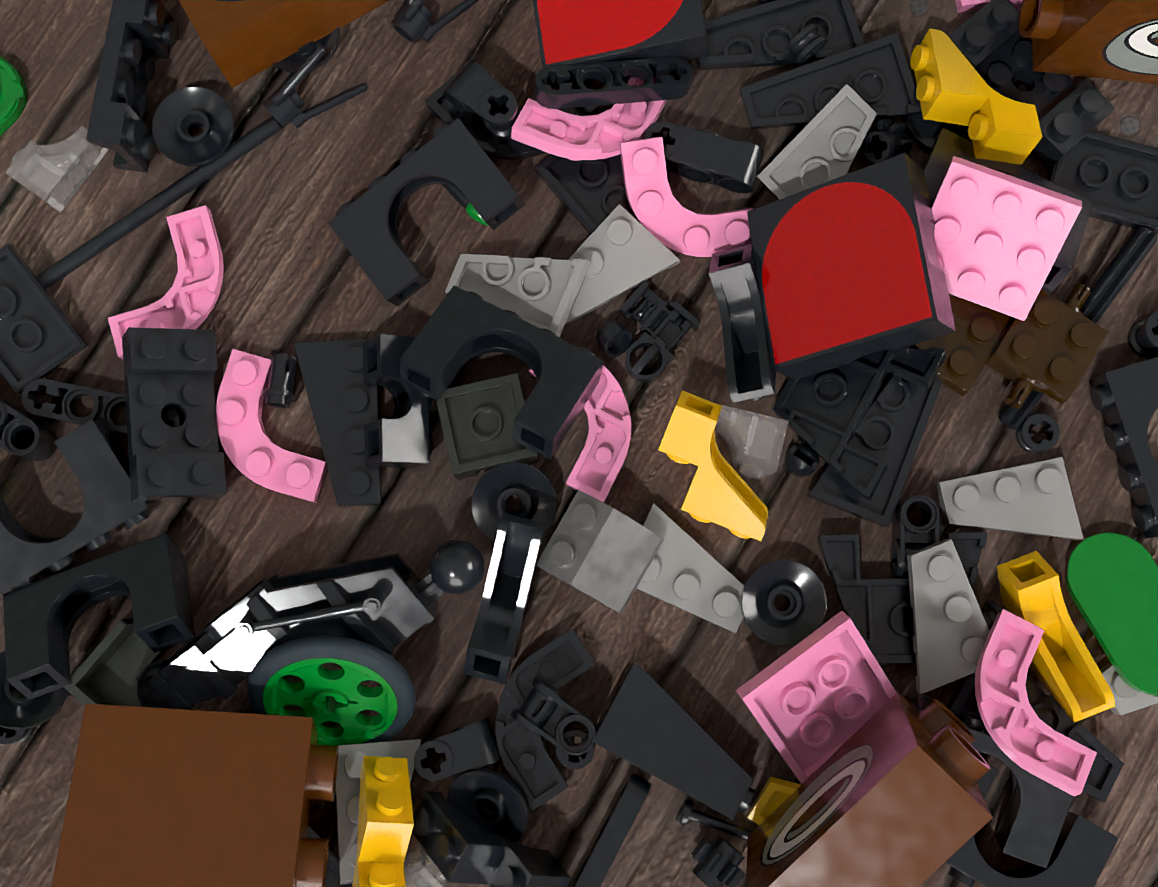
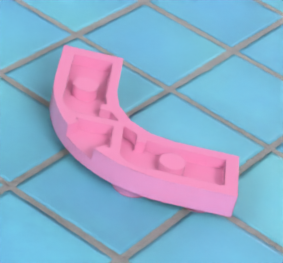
[511,76,667,161]
[619,137,753,257]
[108,205,224,359]
[216,349,328,503]
[529,365,631,503]
[975,609,1097,796]

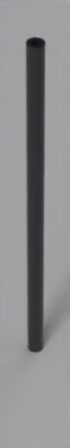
[36,116,282,289]

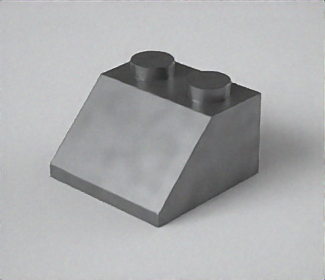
[536,490,664,614]

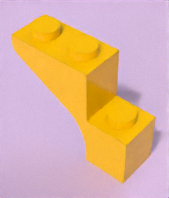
[910,29,1043,165]
[658,390,769,541]
[997,551,1115,723]
[352,756,414,887]

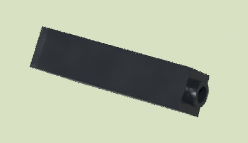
[594,663,755,820]

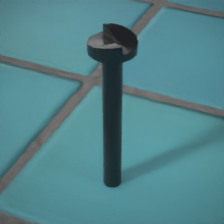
[675,799,753,841]

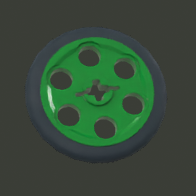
[246,636,416,746]

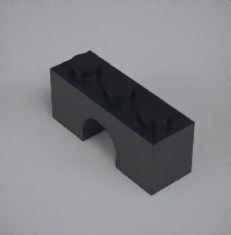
[363,334,433,468]

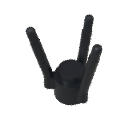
[390,0,479,44]
[262,46,367,129]

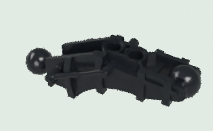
[137,540,485,710]

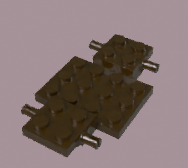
[908,284,1109,409]

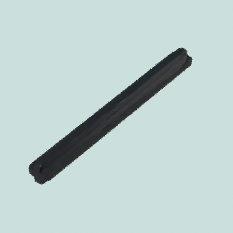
[998,227,1158,430]

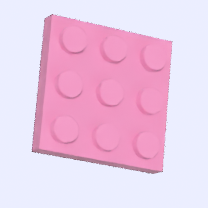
[931,156,1082,321]
[735,611,897,785]

